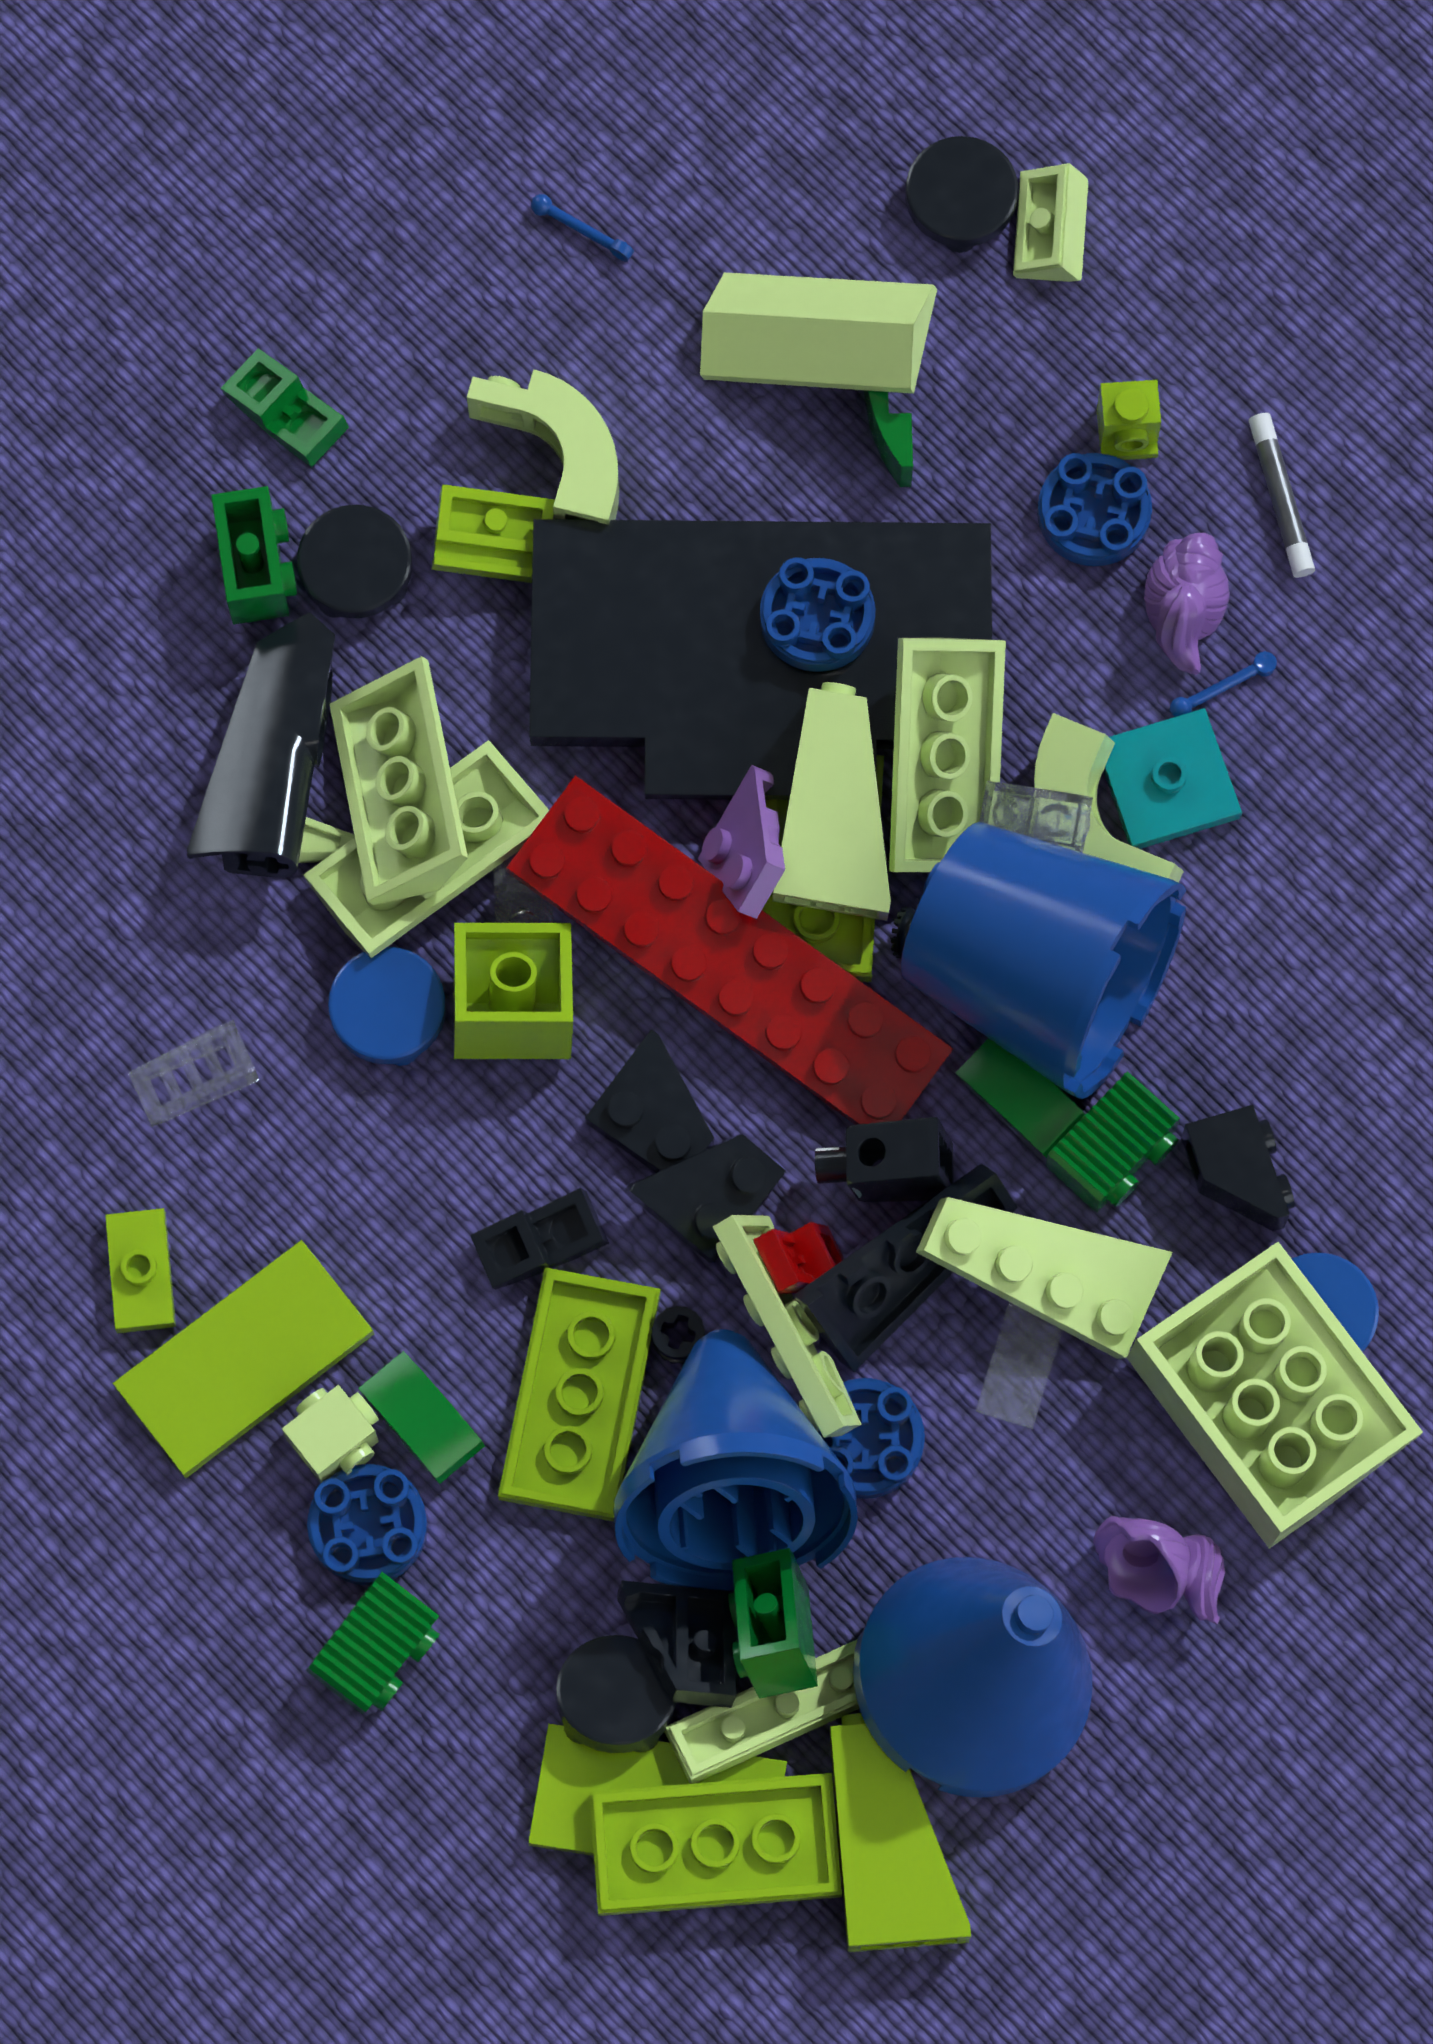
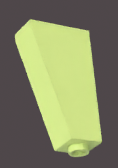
[773,682,891,921]

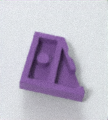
[698,765,785,919]

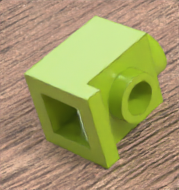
[1096,380,1161,460]

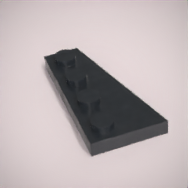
[793,1163,1018,1372]

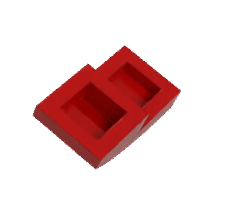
[753,1222,844,1293]

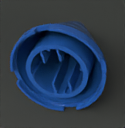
[614,1329,858,1591]
[853,1557,1092,1798]

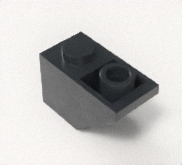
[1181,1105,1295,1231]

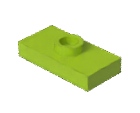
[105,1208,176,1334]

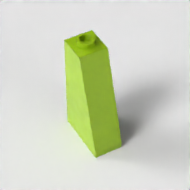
[830,1713,971,1952]

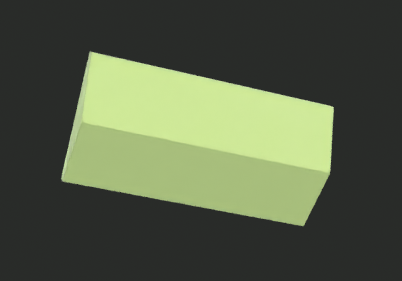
[700,272,937,394]
[889,638,1006,872]
[329,656,468,905]
[303,740,549,958]

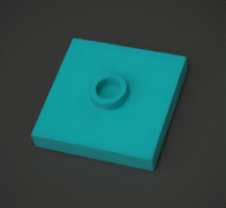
[1103,708,1242,849]

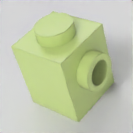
[282,1384,379,1483]

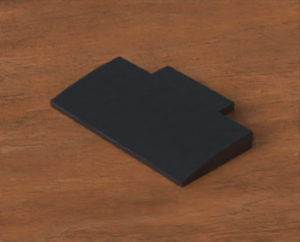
[529,519,992,800]

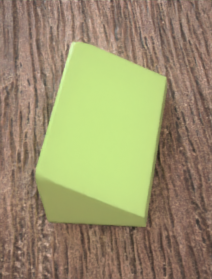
[1013,163,1088,282]

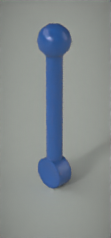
[530,194,634,262]
[1170,651,1277,717]

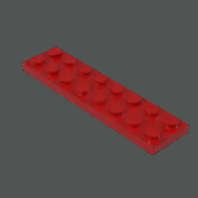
[506,775,953,1125]

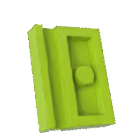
[431,484,555,583]

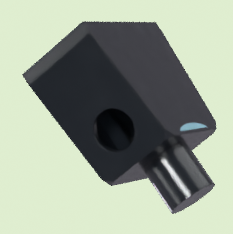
[815,1117,954,1202]

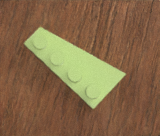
[916,1197,1173,1359]
[713,1215,862,1438]

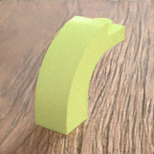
[467,369,619,525]
[1034,713,1184,882]

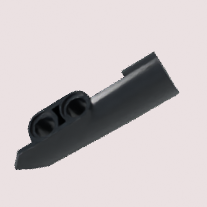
[187,612,335,878]

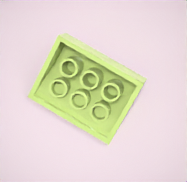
[1126,1242,1423,1549]

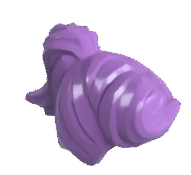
[1144,533,1230,675]
[1093,1516,1225,1625]

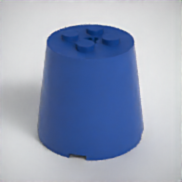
[901,822,1186,1099]

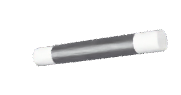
[1248,413,1315,578]

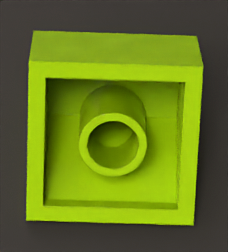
[454,923,573,1059]

